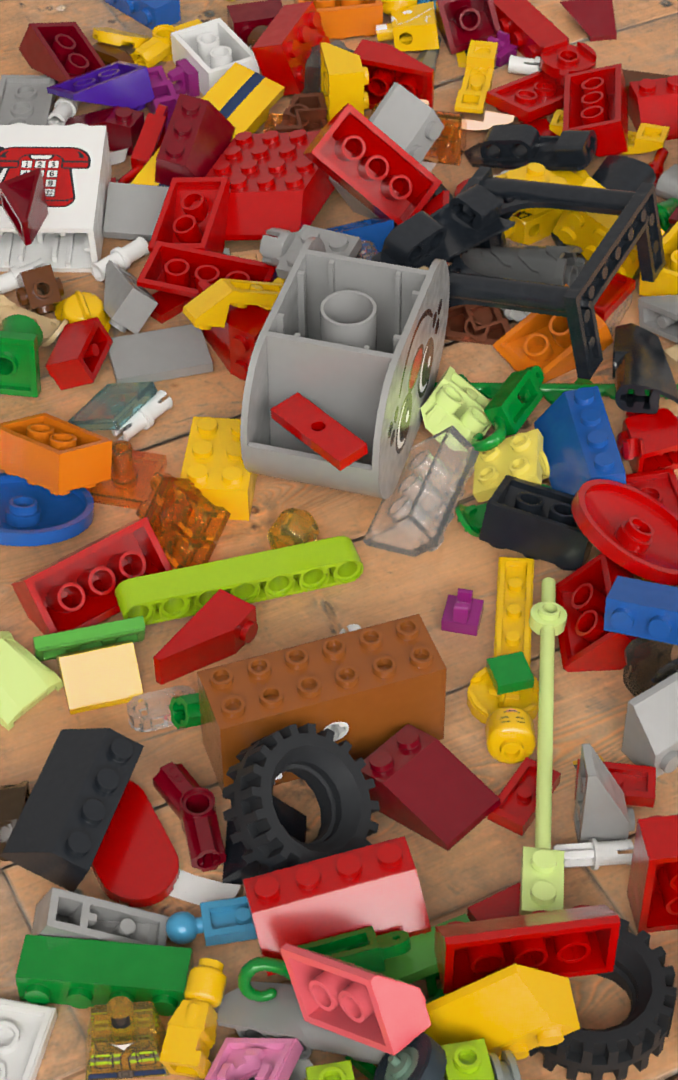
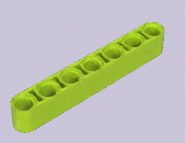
[115,536,364,625]

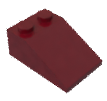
[19,22,106,83]
[361,724,501,851]

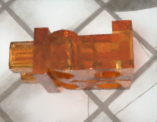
[136,472,231,569]

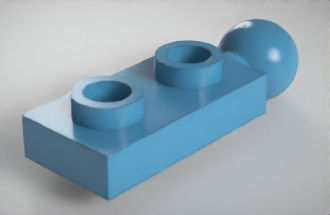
[166,896,257,947]

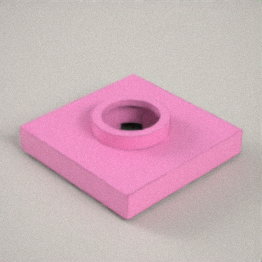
[204,1038,304,1080]

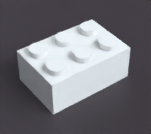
[171,18,260,95]

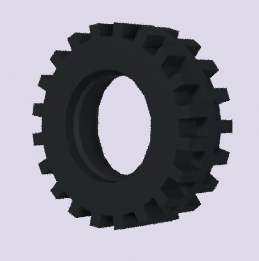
[222,723,379,875]
[529,918,677,1080]

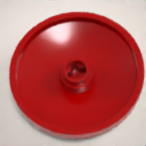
[571,479,678,586]

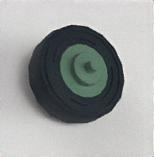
[373,1033,447,1080]

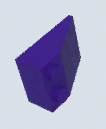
[47,61,155,111]

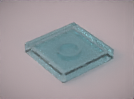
[68,381,157,431]

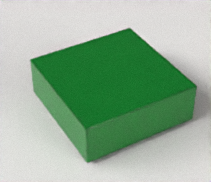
[486,652,534,695]

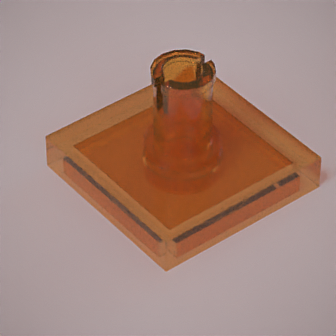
[86,440,167,511]

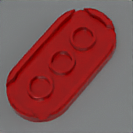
[91,780,180,908]

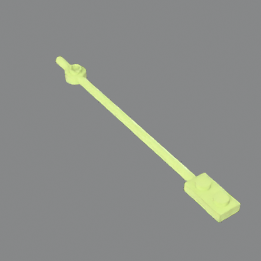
[519,577,567,915]

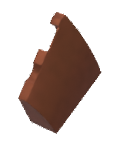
[275,92,328,133]
[445,305,511,345]

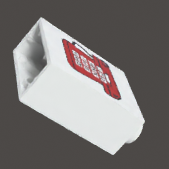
[0,123,112,273]

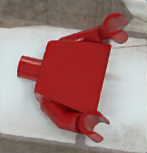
[616,408,678,473]

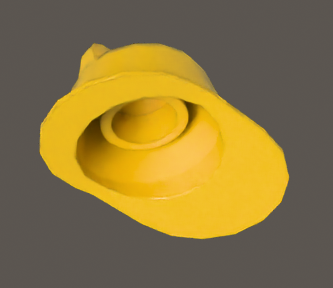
[55,290,111,333]

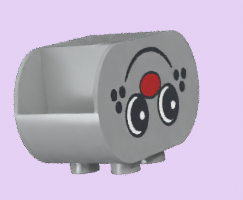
[240,237,450,499]

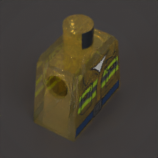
[86,996,169,1080]

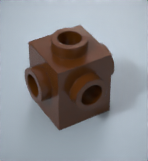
[16,264,64,315]

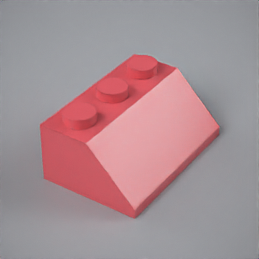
[280,944,431,1056]

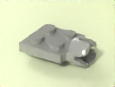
[259,224,362,279]

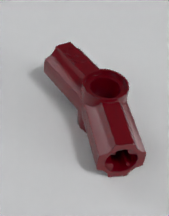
[153,762,226,872]

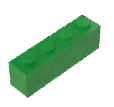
[15,934,194,1016]

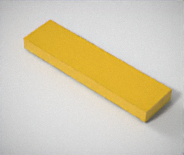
[493,557,534,668]

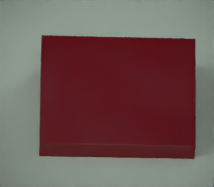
[436,0,501,55]

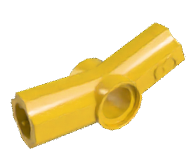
[130,19,202,68]

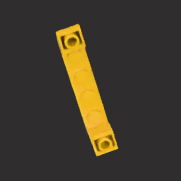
[183,278,283,330]

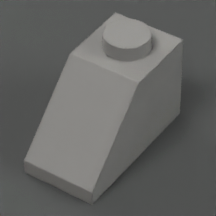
[638,295,678,343]

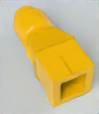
[159,958,227,1079]

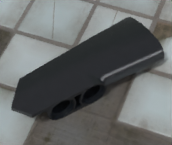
[464,124,597,171]
[551,155,656,255]
[371,184,515,269]
[612,323,678,414]

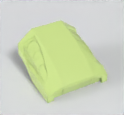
[420,366,492,451]
[0,631,63,730]

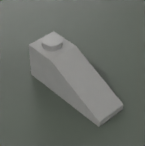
[104,260,158,334]
[573,744,635,843]
[32,887,169,946]

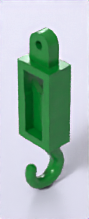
[471,366,544,452]
[238,926,411,1002]

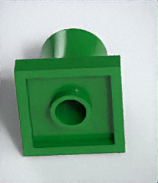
[0,314,43,398]

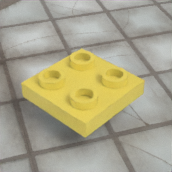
[473,429,550,503]

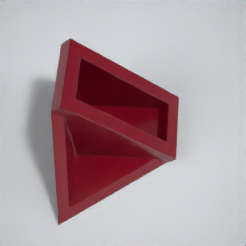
[560,0,617,42]
[0,168,48,246]

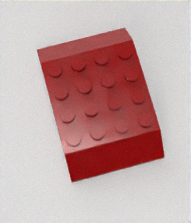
[205,129,335,241]

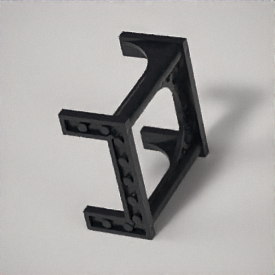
[446,166,666,380]

